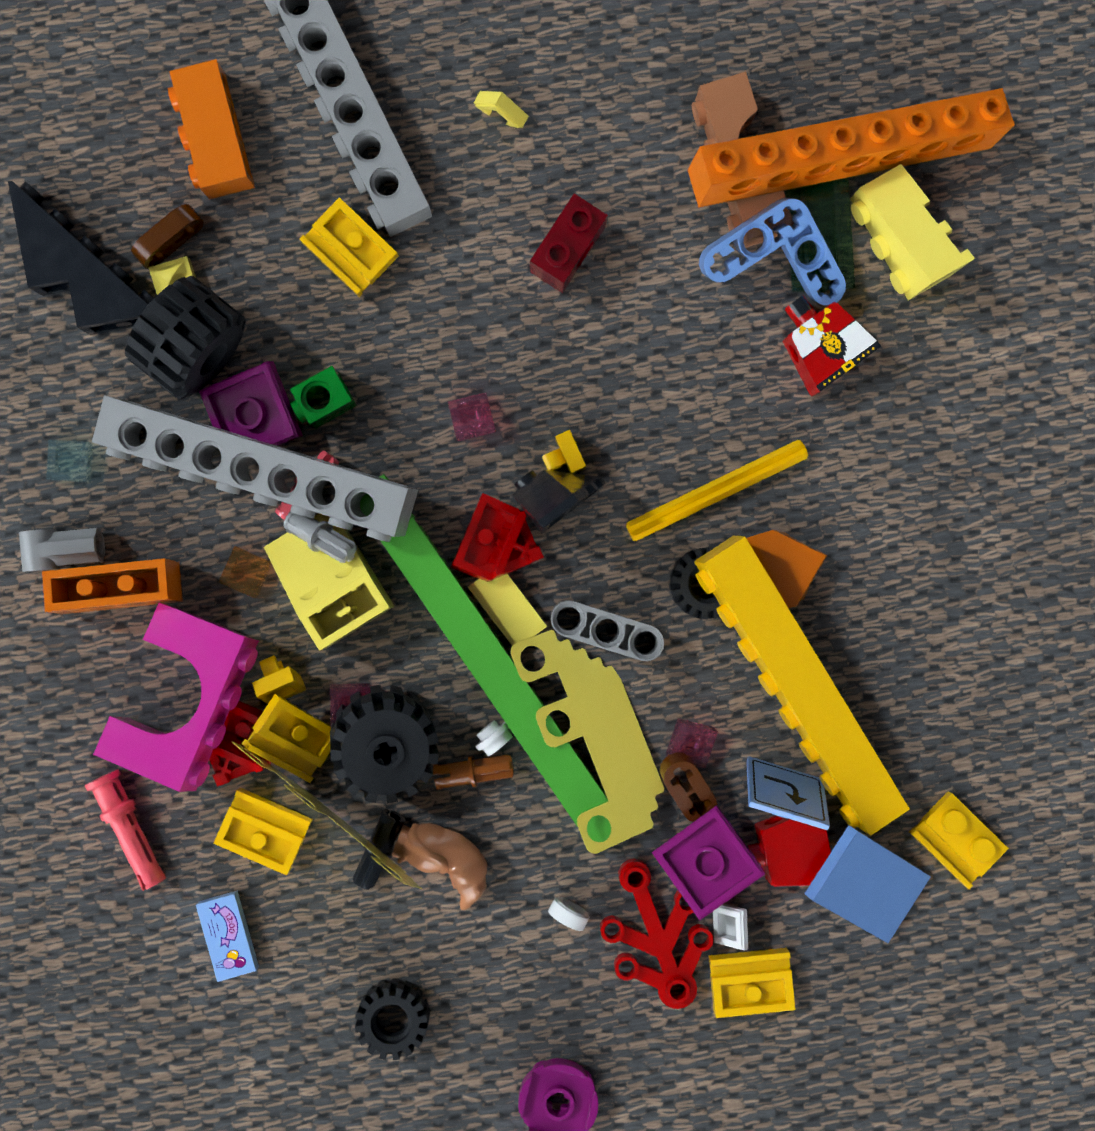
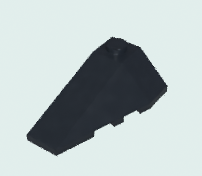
[512,470,606,534]

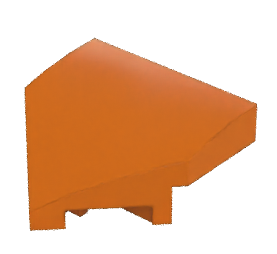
[746,529,827,608]

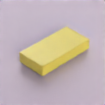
[468,574,547,645]

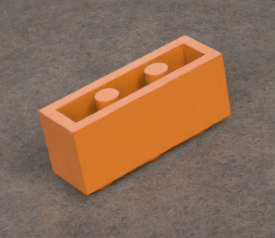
[168,59,255,200]
[42,558,183,614]

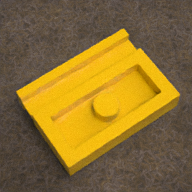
[299,197,399,298]
[242,694,331,783]
[213,787,313,876]
[909,791,1009,889]
[708,948,796,1018]

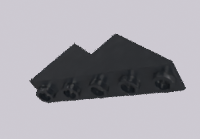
[8,181,154,335]

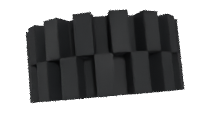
[669,547,721,619]
[355,978,430,1060]

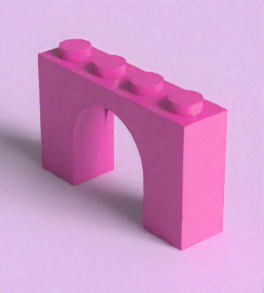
[93,602,259,792]

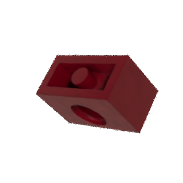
[530,193,608,293]

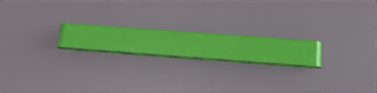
[360,474,611,842]

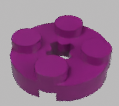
[518,1058,598,1131]

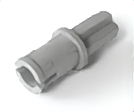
[283,512,357,563]

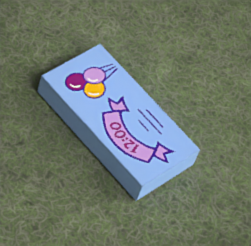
[196,890,259,982]

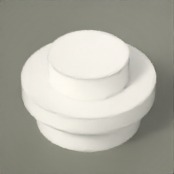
[475,720,513,756]

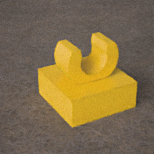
[542,430,586,474]
[252,655,306,704]

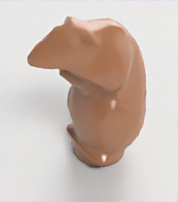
[392,823,487,910]

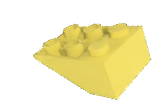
[264,513,394,651]

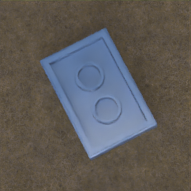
[805,825,931,943]

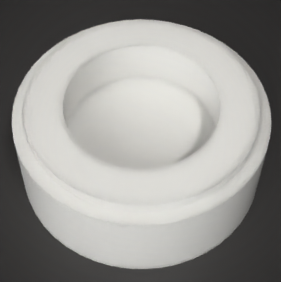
[548,897,590,931]

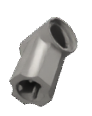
[19,528,105,572]

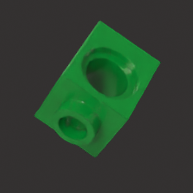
[290,366,357,429]

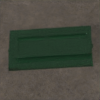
[785,178,855,292]

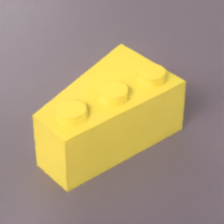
[850,164,975,300]

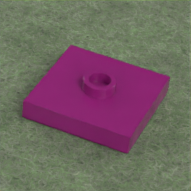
[199,361,303,446]
[652,805,766,920]

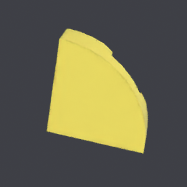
[474,91,529,128]

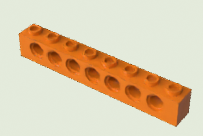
[688,88,1015,208]

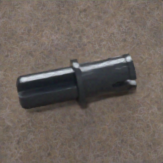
[353,809,406,890]

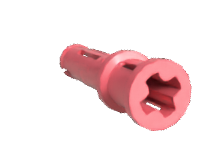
[84,769,166,891]

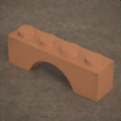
[692,72,794,248]

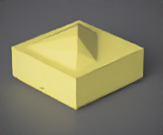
[149,256,196,295]

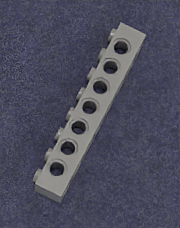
[264,0,432,237]
[92,395,418,542]

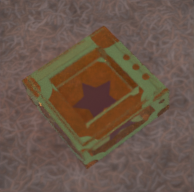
[219,546,272,598]

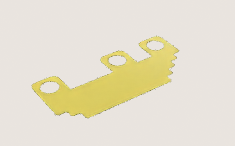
[510,630,665,854]
[232,742,422,889]

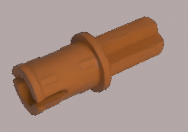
[433,754,514,790]

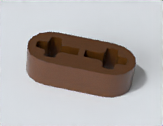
[131,204,204,269]
[660,752,718,822]

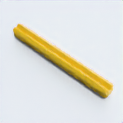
[626,440,808,541]

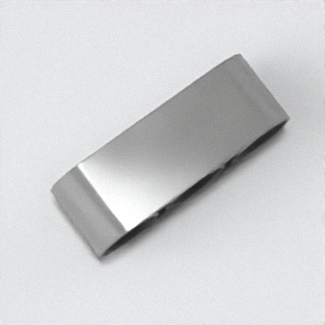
[550,600,664,661]

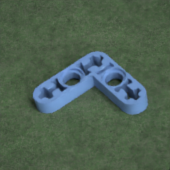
[699,198,846,305]

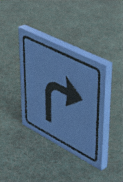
[746,756,830,830]

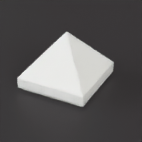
[713,904,748,951]

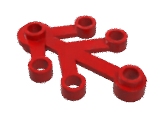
[600,859,713,1009]

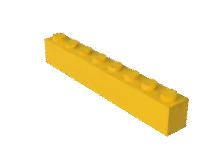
[694,535,910,836]

